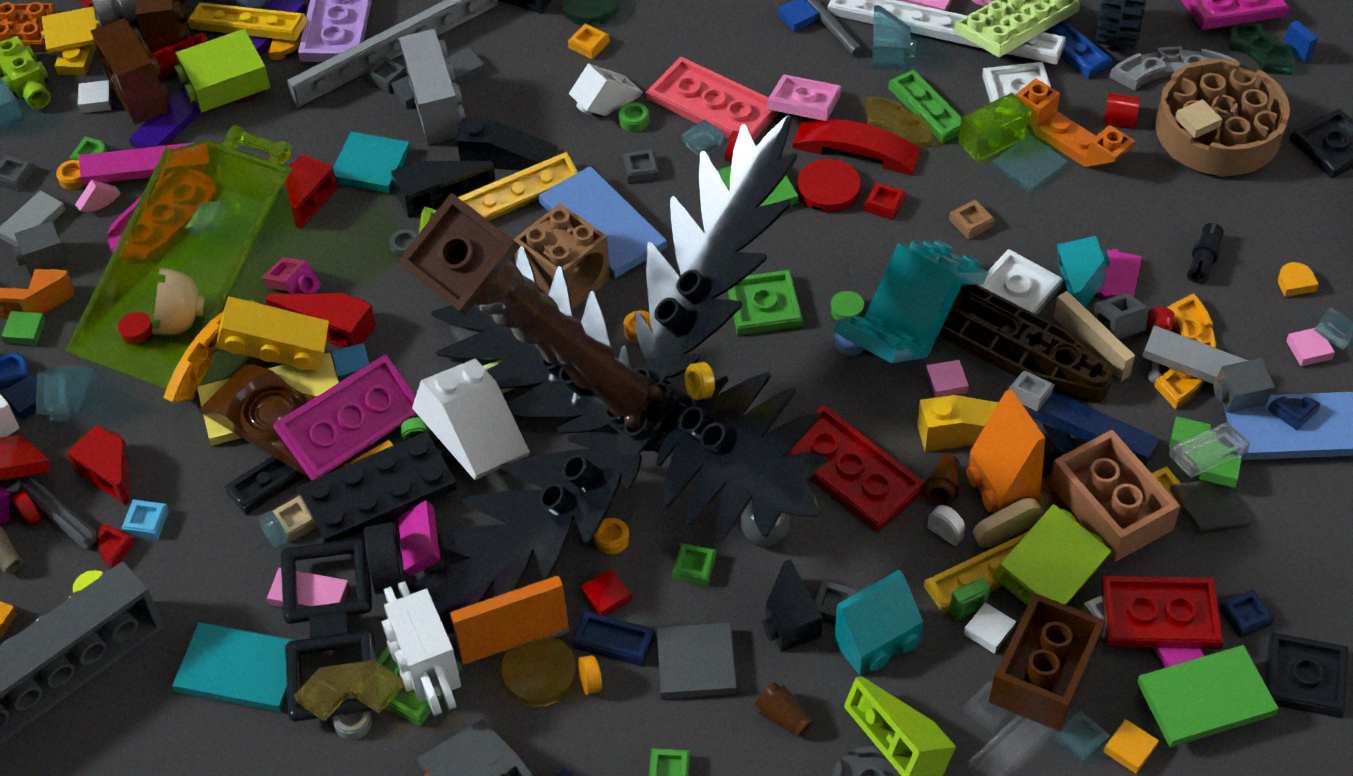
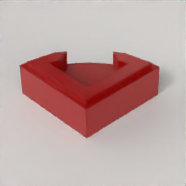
[97,523,135,569]

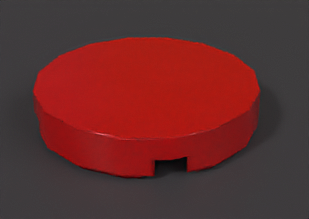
[797,158,861,213]

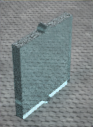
[991,134,1068,193]

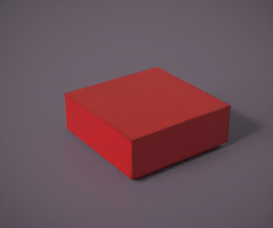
[864,182,906,220]
[581,568,632,616]

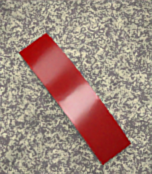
[792,119,921,176]

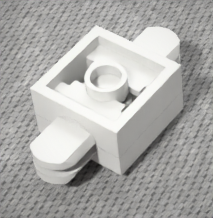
[381,581,461,716]

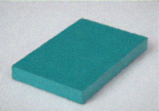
[172,622,303,713]

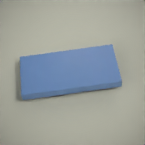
[539,166,667,278]
[1224,392,1353,460]

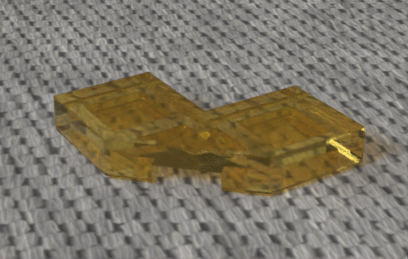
[294,660,404,722]

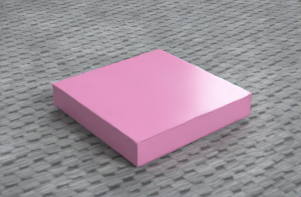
[767,74,842,121]

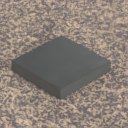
[656,622,737,699]

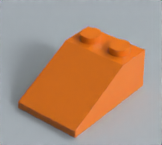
[966,389,1045,513]

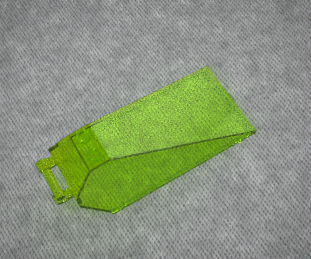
[65,125,292,390]

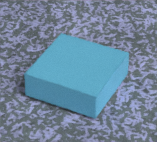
[121,499,169,540]

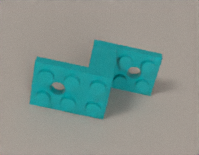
[833,240,989,363]

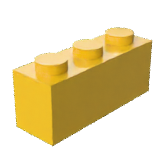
[215,296,329,372]

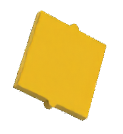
[41,6,100,53]

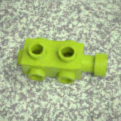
[0,36,51,110]

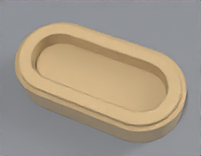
[973,498,1043,548]

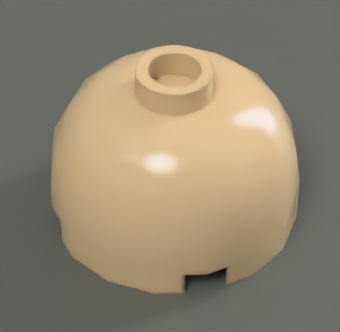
[152,268,205,336]

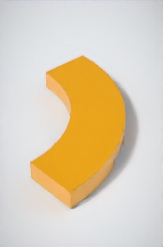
[1154,293,1216,410]
[163,300,260,402]

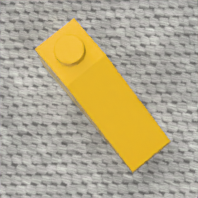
[917,395,999,452]

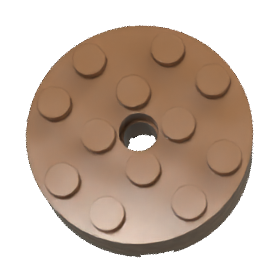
[1155,59,1290,177]

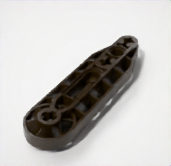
[938,284,1112,403]

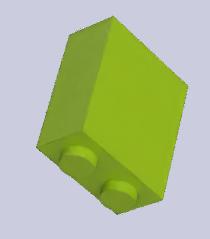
[174,29,271,112]
[992,504,1111,606]

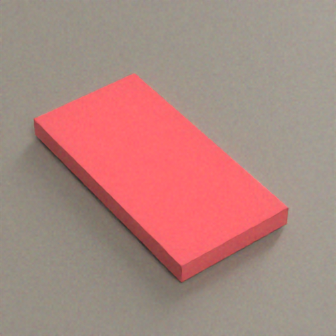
[646,56,780,141]

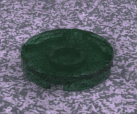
[561,0,619,26]

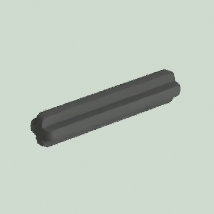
[19,478,98,549]

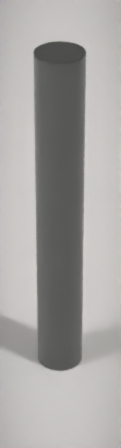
[806,0,862,57]

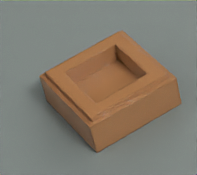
[949,199,995,240]

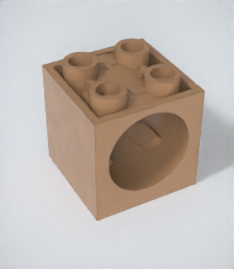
[513,203,610,310]

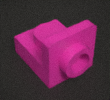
[261,257,321,294]

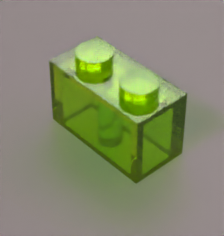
[958,93,1031,162]

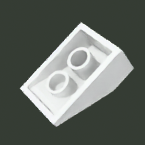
[412,358,530,480]

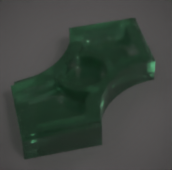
[1228,23,1294,75]

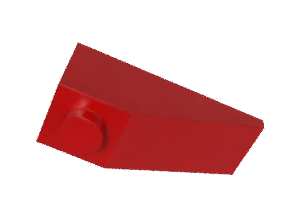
[265,293,376,348]

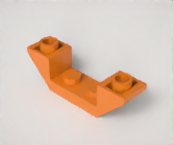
[1015,78,1135,167]
[0,269,75,319]

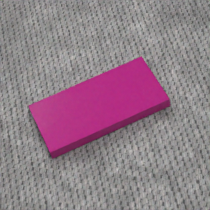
[273,354,418,480]

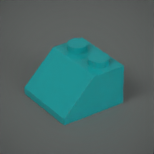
[834,569,923,676]

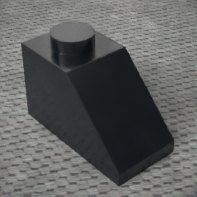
[762,559,823,652]

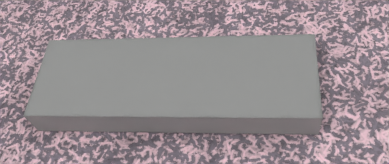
[1142,325,1248,384]

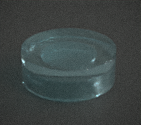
[258,510,288,547]

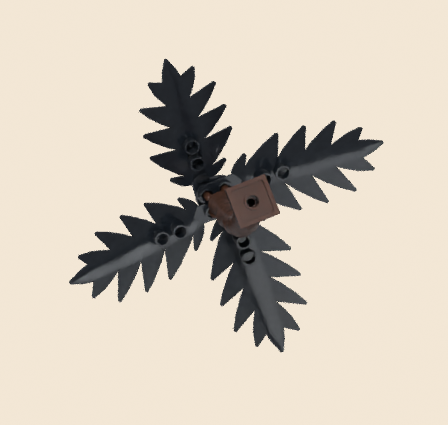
[397,115,827,634]

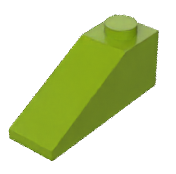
[844,676,956,776]

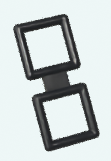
[280,538,380,722]

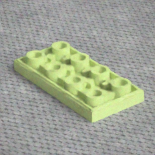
[954,0,1081,58]

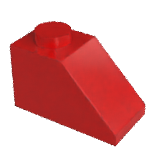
[284,153,338,229]
[67,425,130,506]

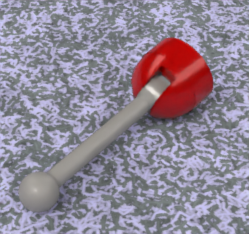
[1147,307,1175,383]

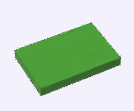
[1137,645,1279,747]

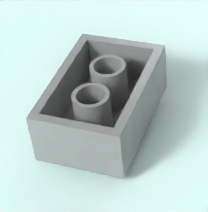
[399,28,466,145]

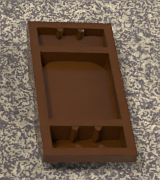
[200,363,317,476]

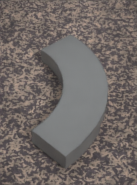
[1110,46,1239,91]

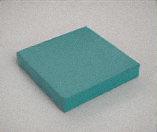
[333,131,411,194]

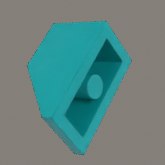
[1057,236,1110,308]

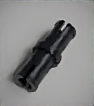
[1187,223,1224,284]

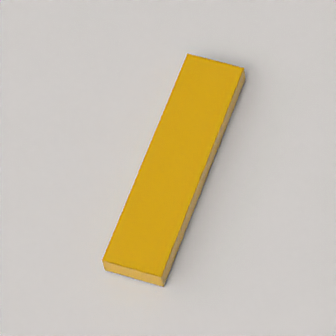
[187,2,307,41]
[458,152,579,221]

